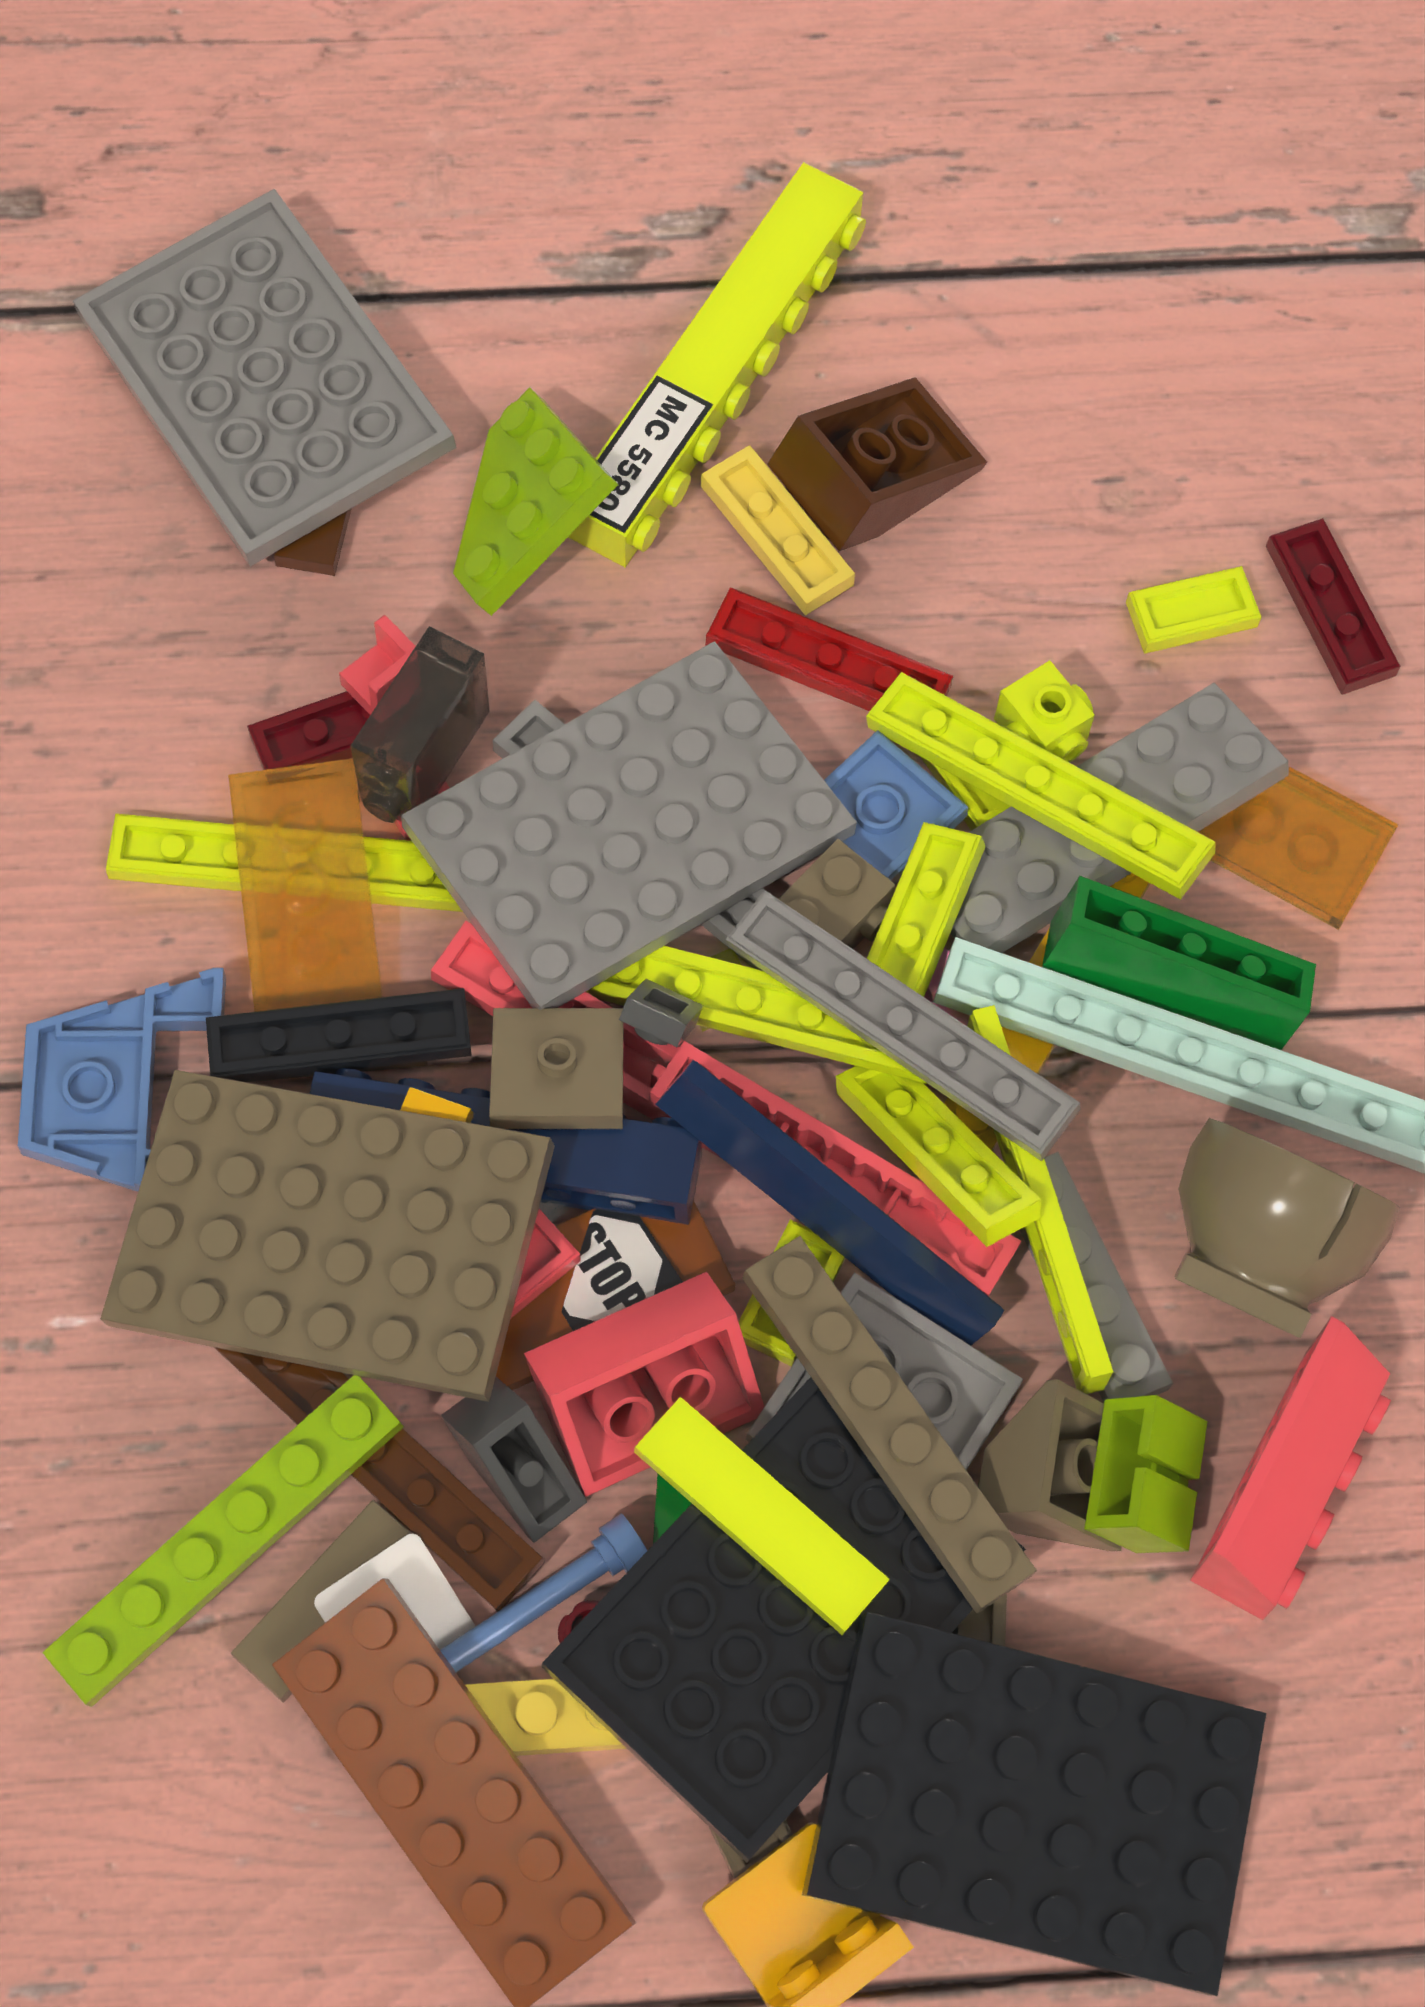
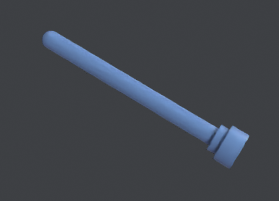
[440,1513,647,1672]

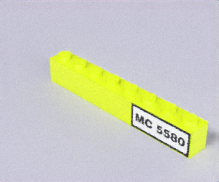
[568,162,866,567]

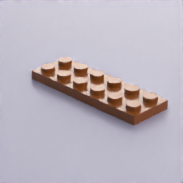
[272,1578,636,2007]

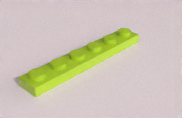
[42,1375,404,1707]

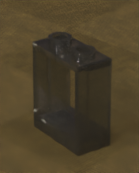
[351,626,490,823]

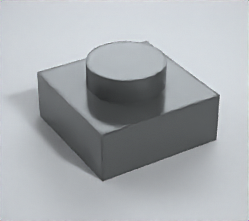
[619,979,704,1047]

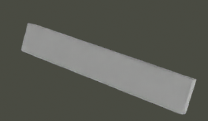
[726,890,1081,1161]

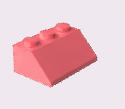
[524,1272,765,1497]

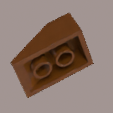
[767,377,987,551]

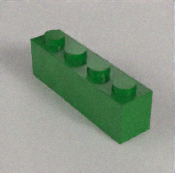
[1042,875,1316,1050]

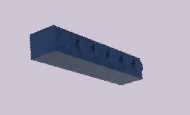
[309,1068,702,1225]

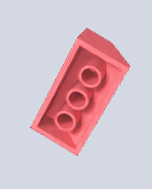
[1190,1316,1391,1620]

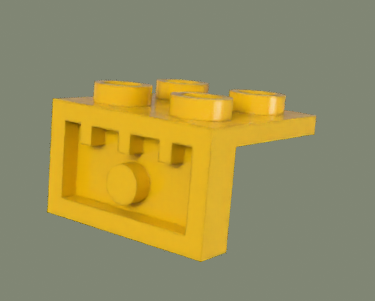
[702,1823,914,2007]

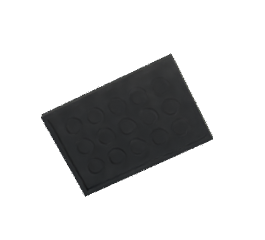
[542,1377,1026,1862]
[802,1612,1266,1996]

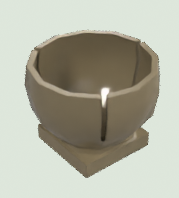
[1174,1118,1400,1338]

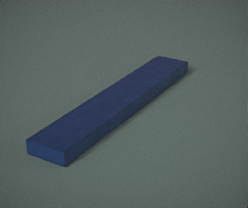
[655,1060,1004,1346]

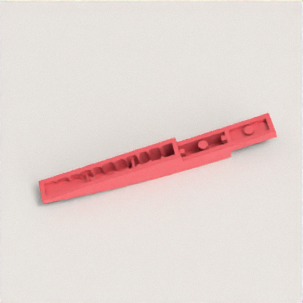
[431,921,1022,1297]

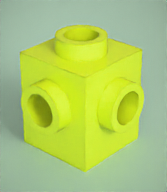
[994,660,1095,763]

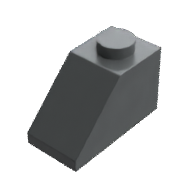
[441,1377,587,1543]

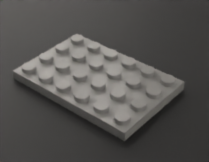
[73,188,456,567]
[401,641,857,1010]

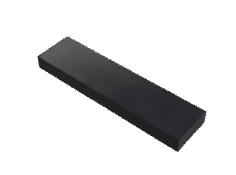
[206,988,472,1082]

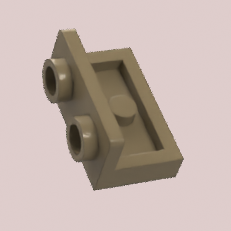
[779,839,895,949]

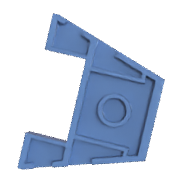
[18,968,226,1192]

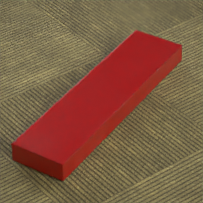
[705,587,953,711]

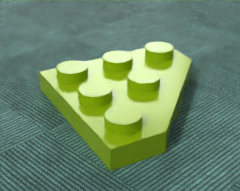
[453,387,618,616]

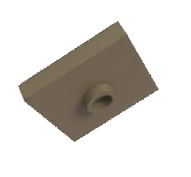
[489,1008,624,1129]

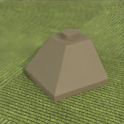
[978,1379,1122,1551]

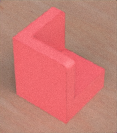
[339,615,428,725]

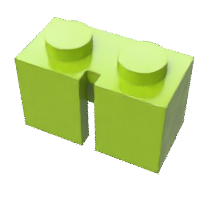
[1084,1395,1208,1553]

